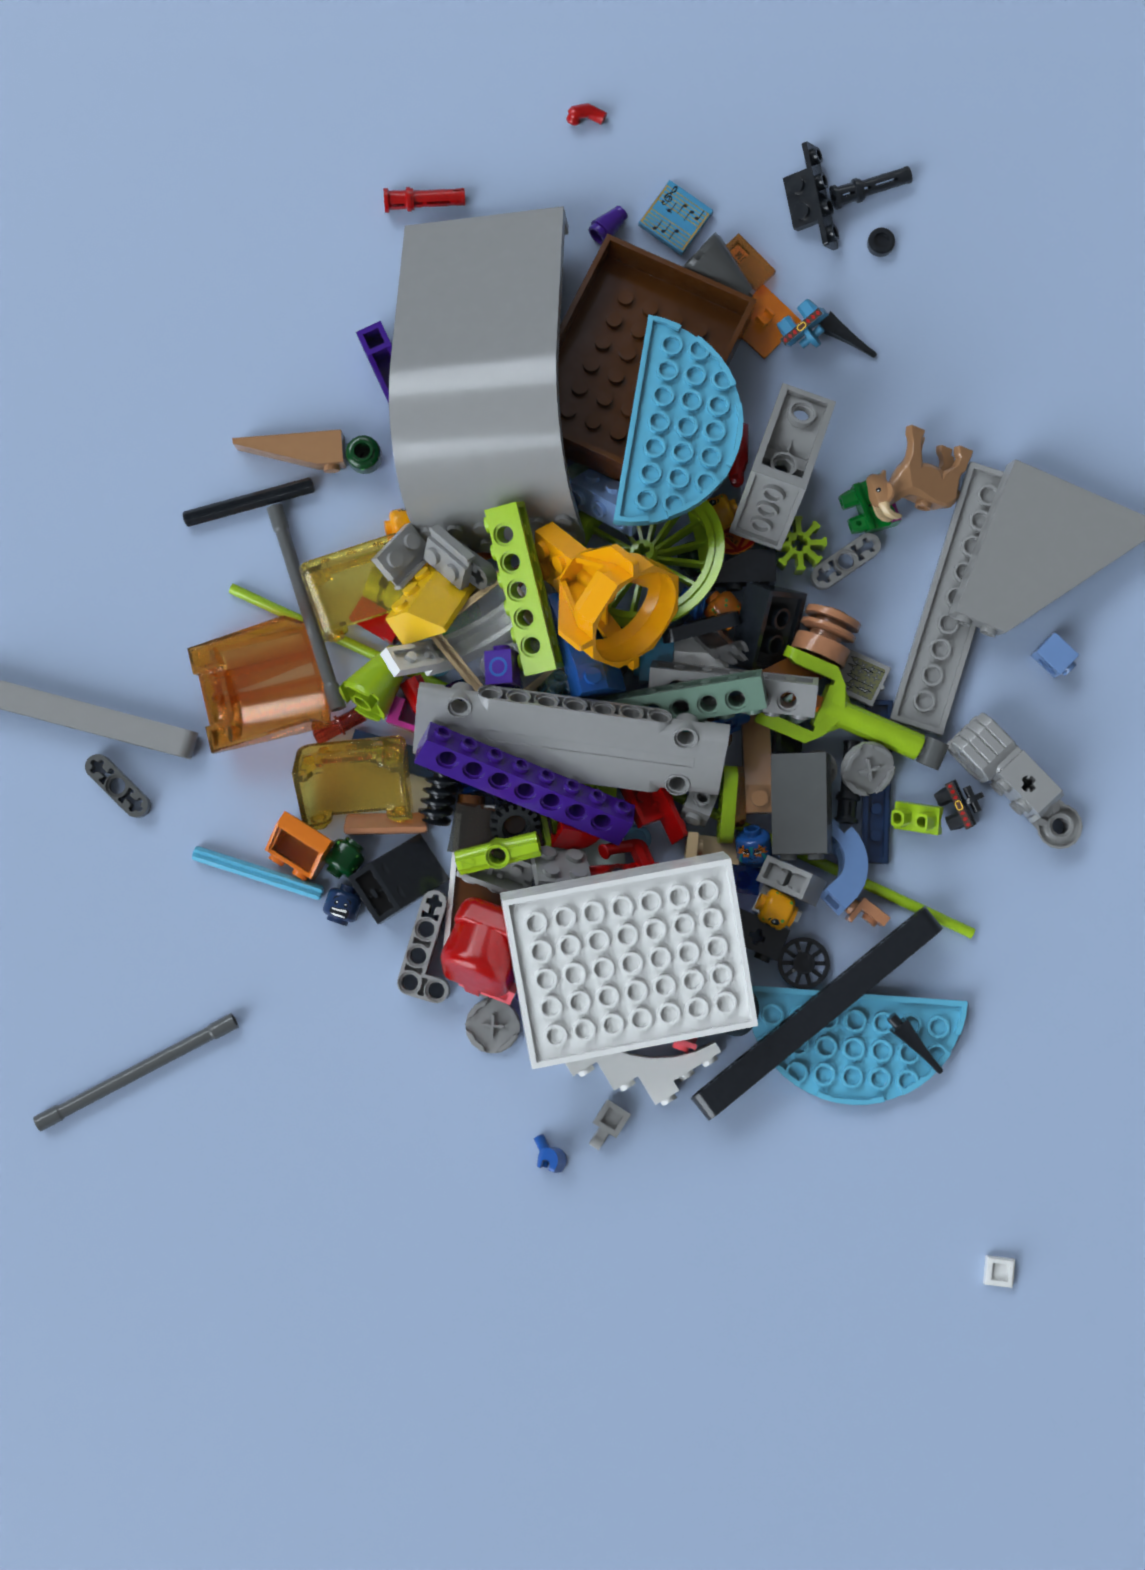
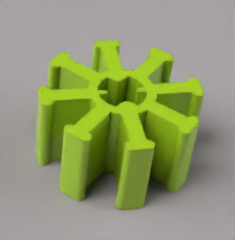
[770,516,827,575]

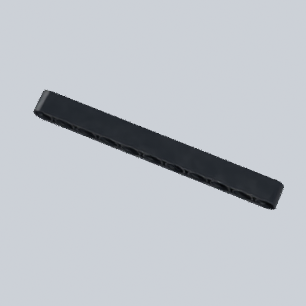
[691,906,943,1121]

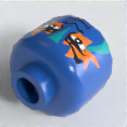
[735,825,772,868]

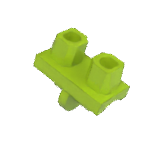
[891,800,944,835]

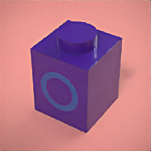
[484,645,521,687]

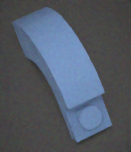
[820,818,868,916]

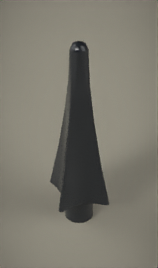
[819,311,877,358]
[887,1013,943,1074]

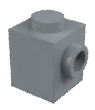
[680,789,720,827]

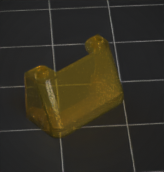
[299,533,414,642]
[292,736,414,830]

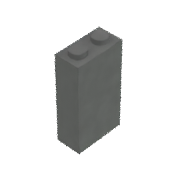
[771,752,833,861]

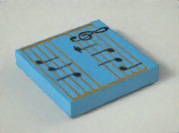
[638,180,713,256]

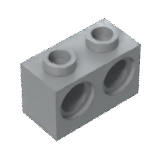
[756,855,827,907]

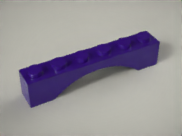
[356,321,392,404]

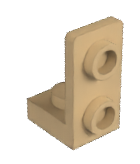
[684,832,739,866]

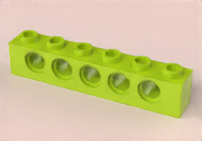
[484,501,564,676]

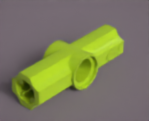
[454,831,542,875]

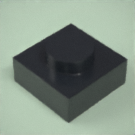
[772,731,802,754]

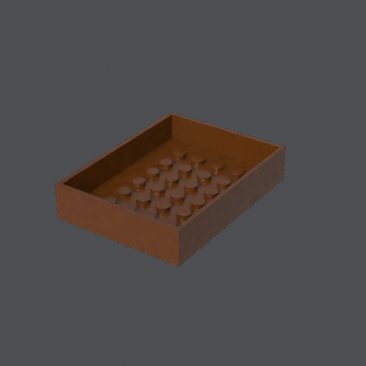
[558,233,757,482]

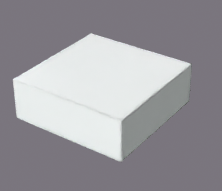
[983,1255,1015,1288]

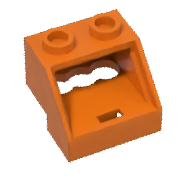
[265,811,335,881]

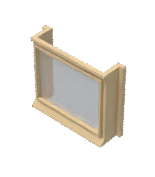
[428,570,565,692]

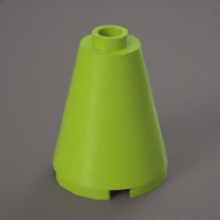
[339,645,404,722]

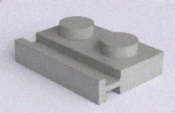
[371,523,427,590]
[423,524,476,590]

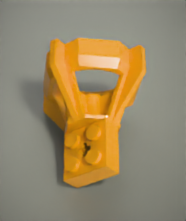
[535,522,679,670]

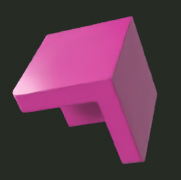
[386,696,415,733]

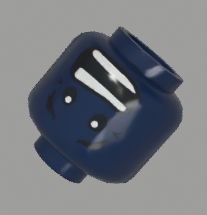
[323,883,363,926]

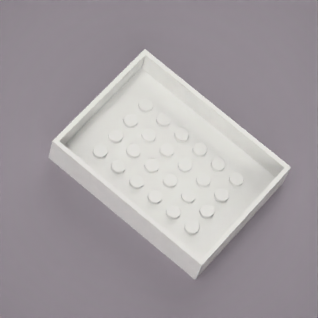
[500,851,758,1069]

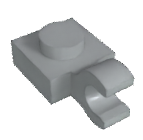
[589,1099,631,1150]

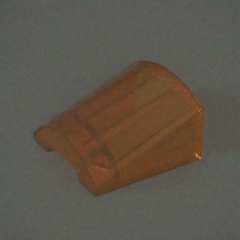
[187,615,331,754]

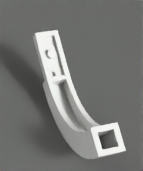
[380,580,557,677]

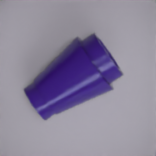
[588,206,628,245]

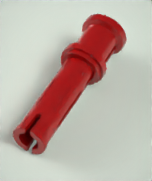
[383,187,465,213]

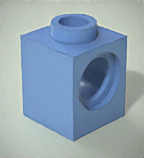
[1030,632,1079,678]

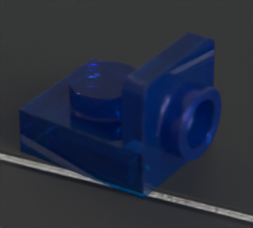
[732,864,761,895]

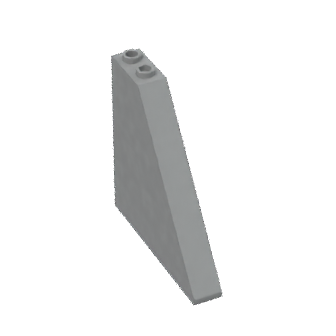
[948,459,1145,637]

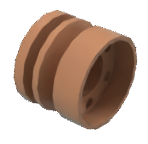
[791,604,861,670]

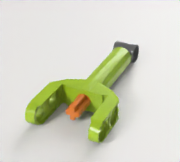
[754,645,949,770]

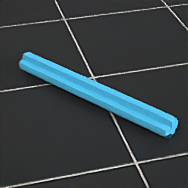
[192,846,324,900]

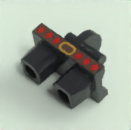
[934,779,984,831]

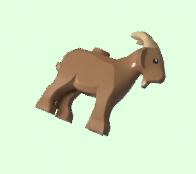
[866,425,973,522]

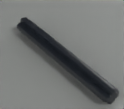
[183,477,315,527]

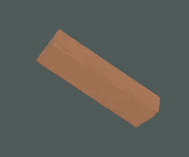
[344,812,429,835]

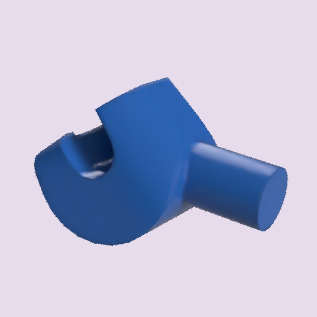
[534,1134,567,1173]

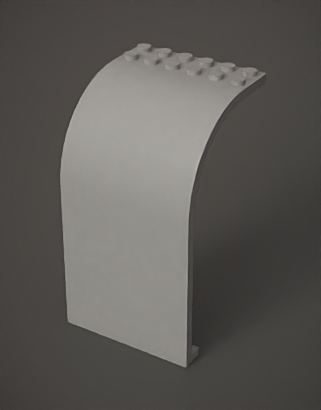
[389,206,585,553]

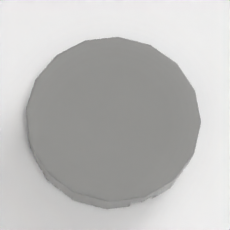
[840,741,895,796]
[465,998,520,1053]

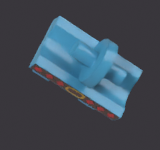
[777,299,829,349]

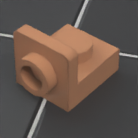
[844,897,890,927]

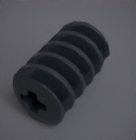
[418,768,460,826]

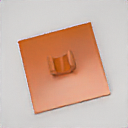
[742,284,801,359]

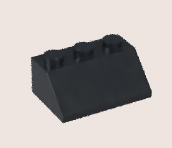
[733,582,807,670]

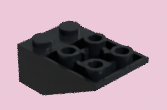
[347,833,450,924]

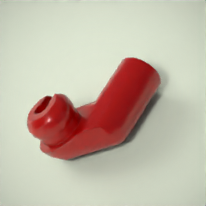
[566,103,607,126]

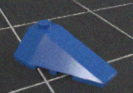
[547,592,626,699]

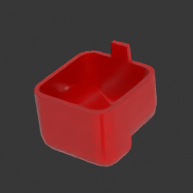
[440,897,515,997]

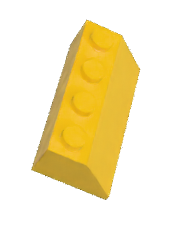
[385,562,476,645]

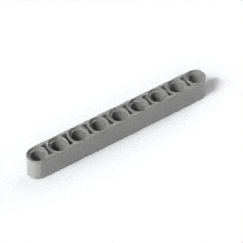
[0,680,198,759]

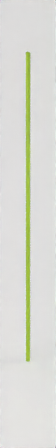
[229,583,975,939]

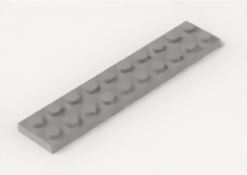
[890,461,1004,736]

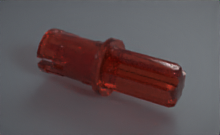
[312,707,367,744]

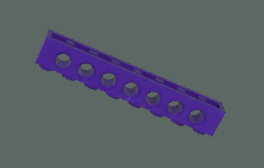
[414,722,635,846]

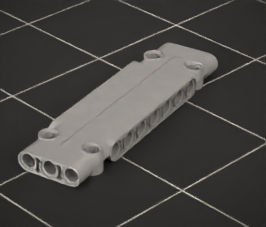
[413,682,730,796]

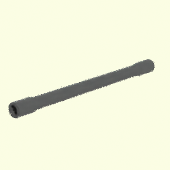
[267,504,346,712]
[33,1013,239,1131]

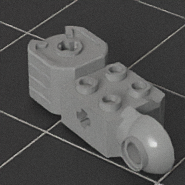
[946,713,1083,849]

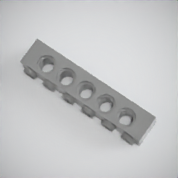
[648,660,819,720]

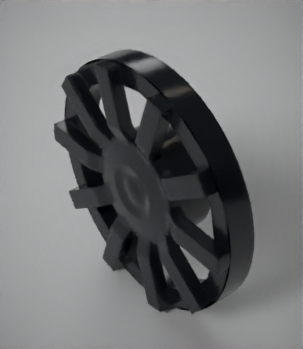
[778,937,830,989]

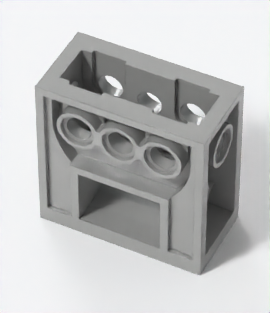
[729,383,836,551]

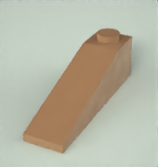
[232,430,346,473]
[741,712,772,815]

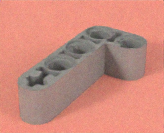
[397,890,450,1003]

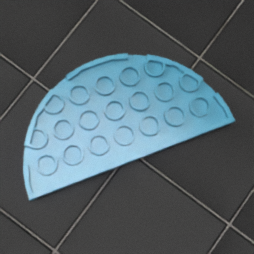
[613,315,743,526]
[752,985,968,1105]

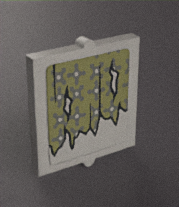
[840,648,891,708]

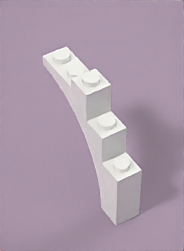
[565,1041,721,1106]

